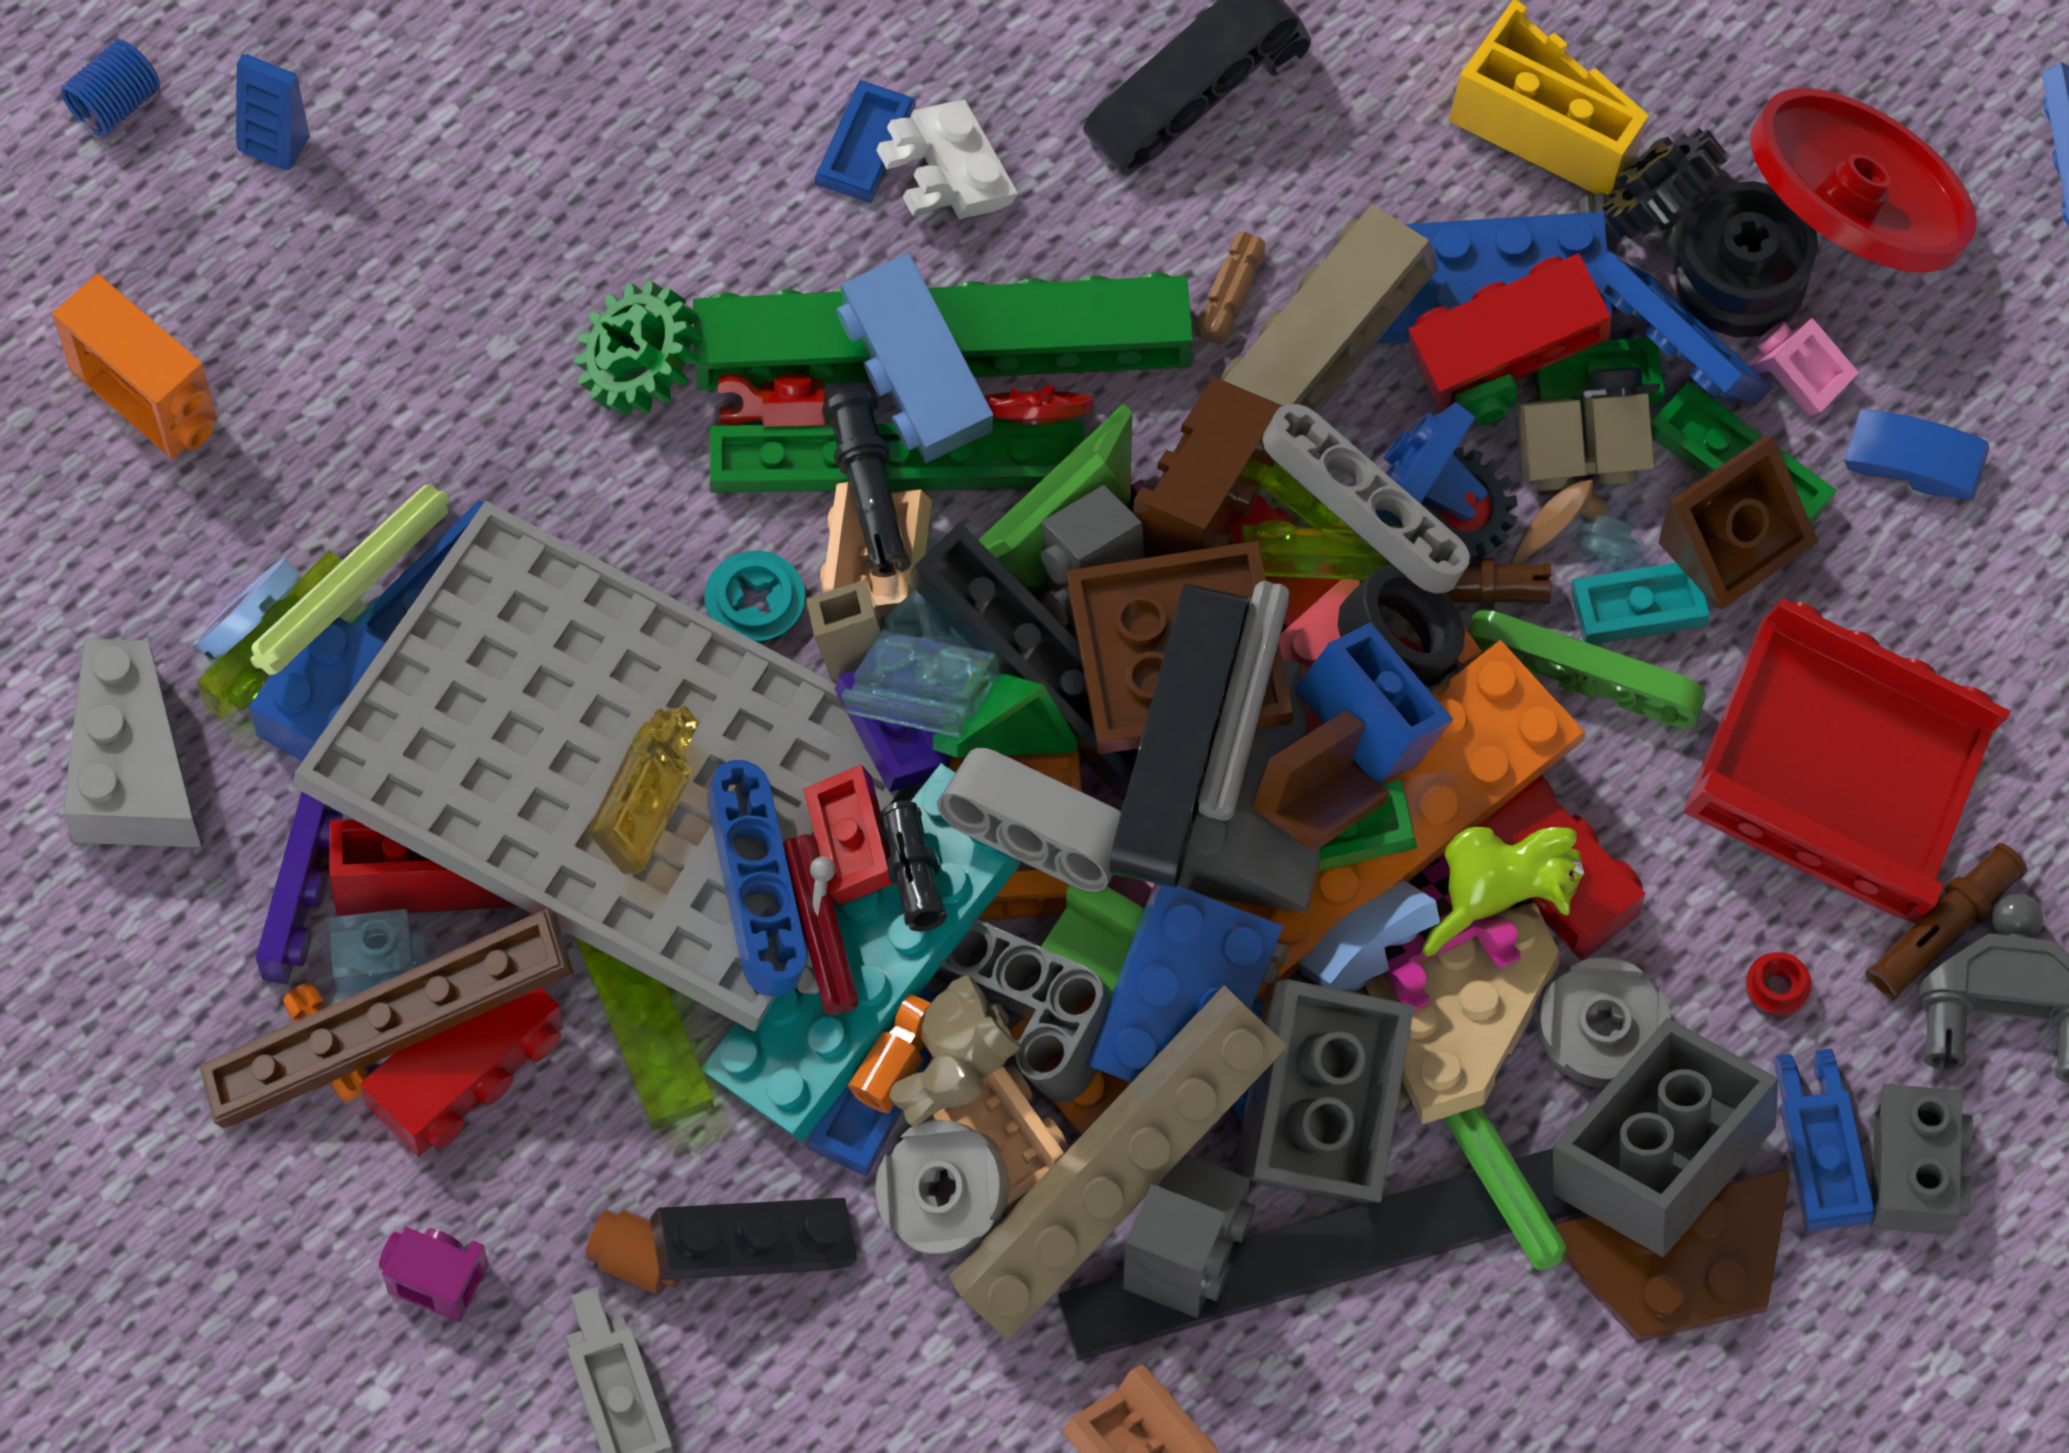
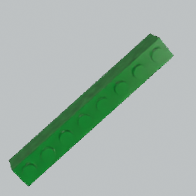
[693,272,1193,391]

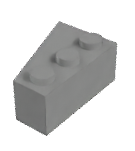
[63,638,202,848]

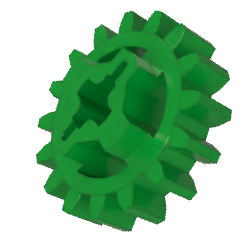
[574,281,702,416]

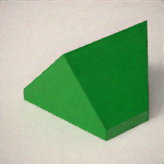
[933,671,1077,758]

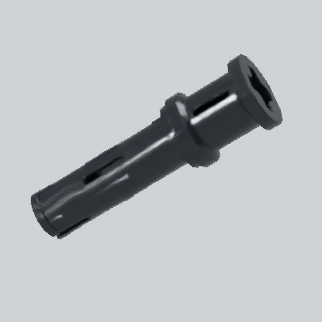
[821,390,911,578]

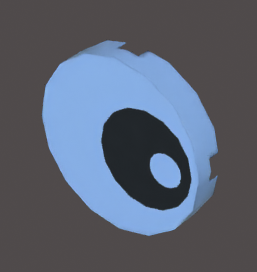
[193,557,301,661]

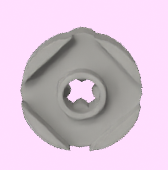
[1538,957,1671,1088]
[875,1120,1009,1255]

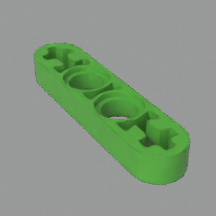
[1467,610,1707,729]

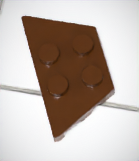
[1554,1169,1790,1342]

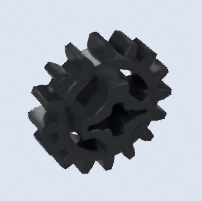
[1602,128,1728,239]

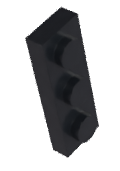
[650,1198,857,1280]

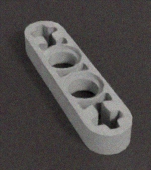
[1263,404,1470,593]

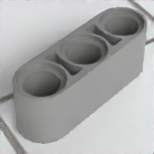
[937,748,1121,892]

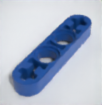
[707,759,807,996]

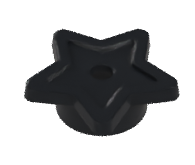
[1579,367,1660,399]

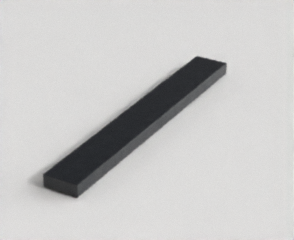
[1058,1148,1582,1361]

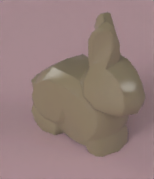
[889,975,1022,1127]

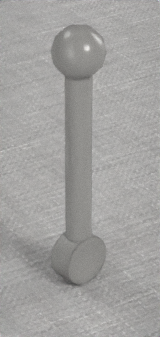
[797,856,836,994]

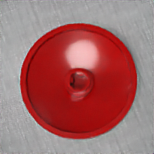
[1750,88,1977,273]

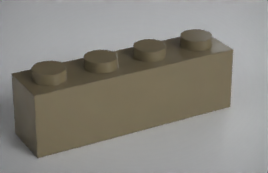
[1221,204,1438,438]

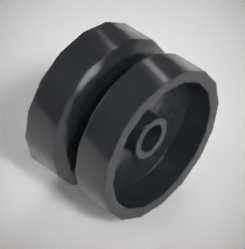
[1673,181,1819,338]

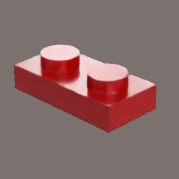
[803,764,894,906]

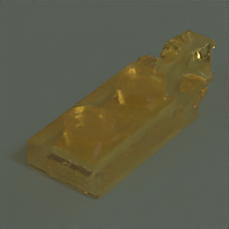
[586,705,700,874]

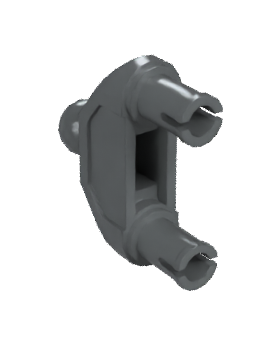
[1919,893,2069,1083]

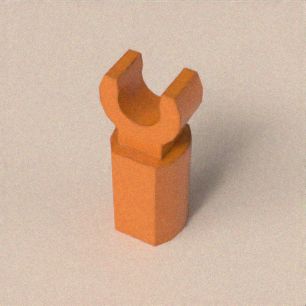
[848,994,931,1114]

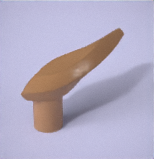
[1510,480,1607,565]

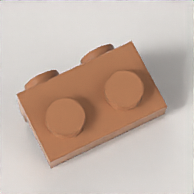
[1062,1364,1220,1453]

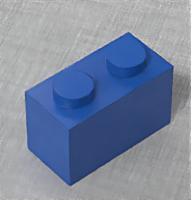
[1294,622,1453,785]

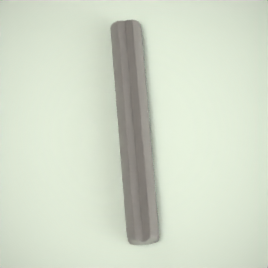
[1198,581,1289,821]

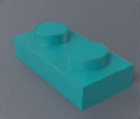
[1570,563,1710,645]

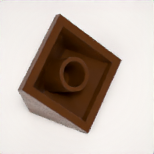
[1658,435,1819,609]

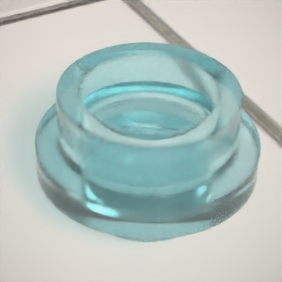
[1578,516,1641,567]

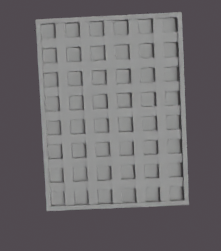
[292,500,904,1032]

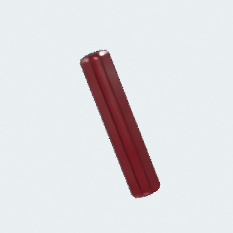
[783,834,859,1016]

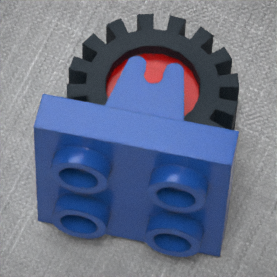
[1347,402,1518,565]

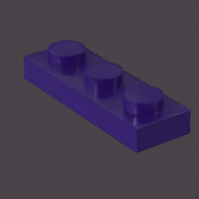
[255,792,343,984]

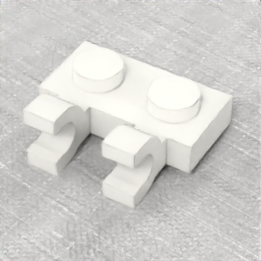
[876,99,1018,219]

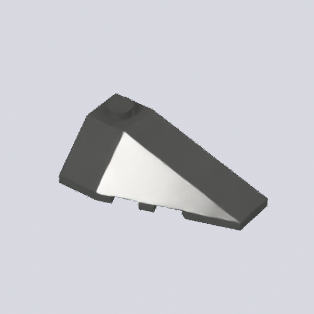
[1178,660,1322,913]

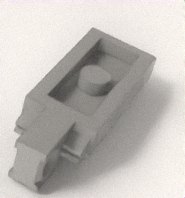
[566,1287,674,1453]

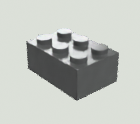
[1234,979,1414,1204]
[1553,1017,1778,1258]

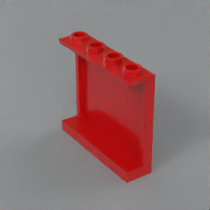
[1683,598,2010,923]

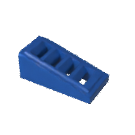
[236,54,310,170]

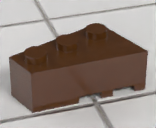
[1134,376,1282,558]

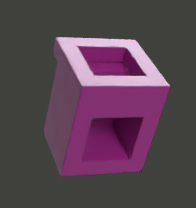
[379,1226,489,1323]

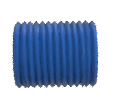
[61,39,160,137]

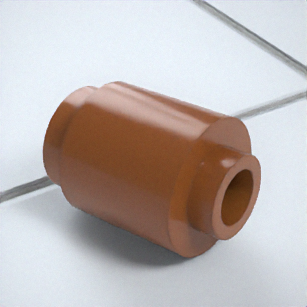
[586,1210,681,1295]

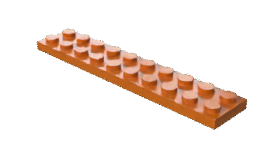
[1010,640,1585,1137]

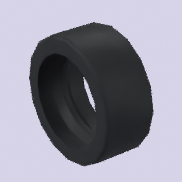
[1337,564,1465,687]

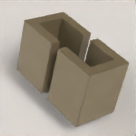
[1514,393,1654,491]

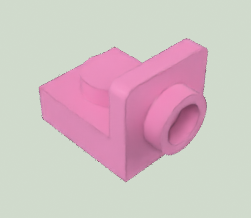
[1748,317,1859,417]

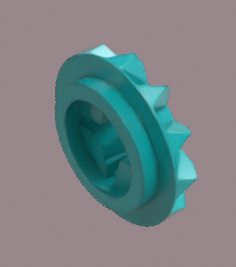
[704,551,805,645]

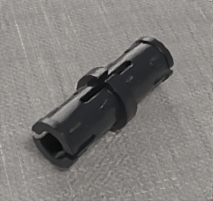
[879,801,947,932]

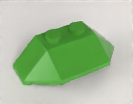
[979,403,1132,595]

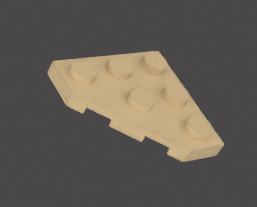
[1363,902,1559,1124]

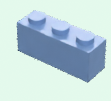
[836,252,993,464]

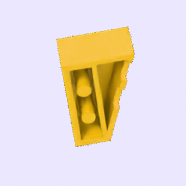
[1448,0,1649,195]

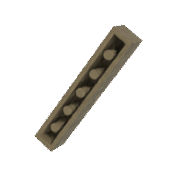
[948,985,1288,1341]

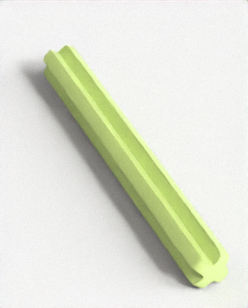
[250,484,449,675]

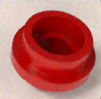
[1745,952,1812,1016]

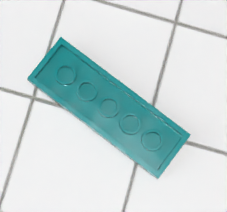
[700,764,1022,1144]

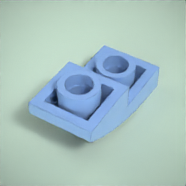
[1299,880,1440,992]

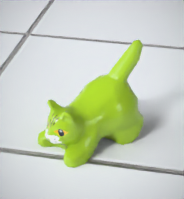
[1422,827,1584,957]

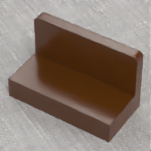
[1252,710,1389,850]

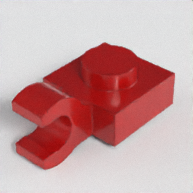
[718,373,825,427]

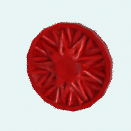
[984,385,1094,425]

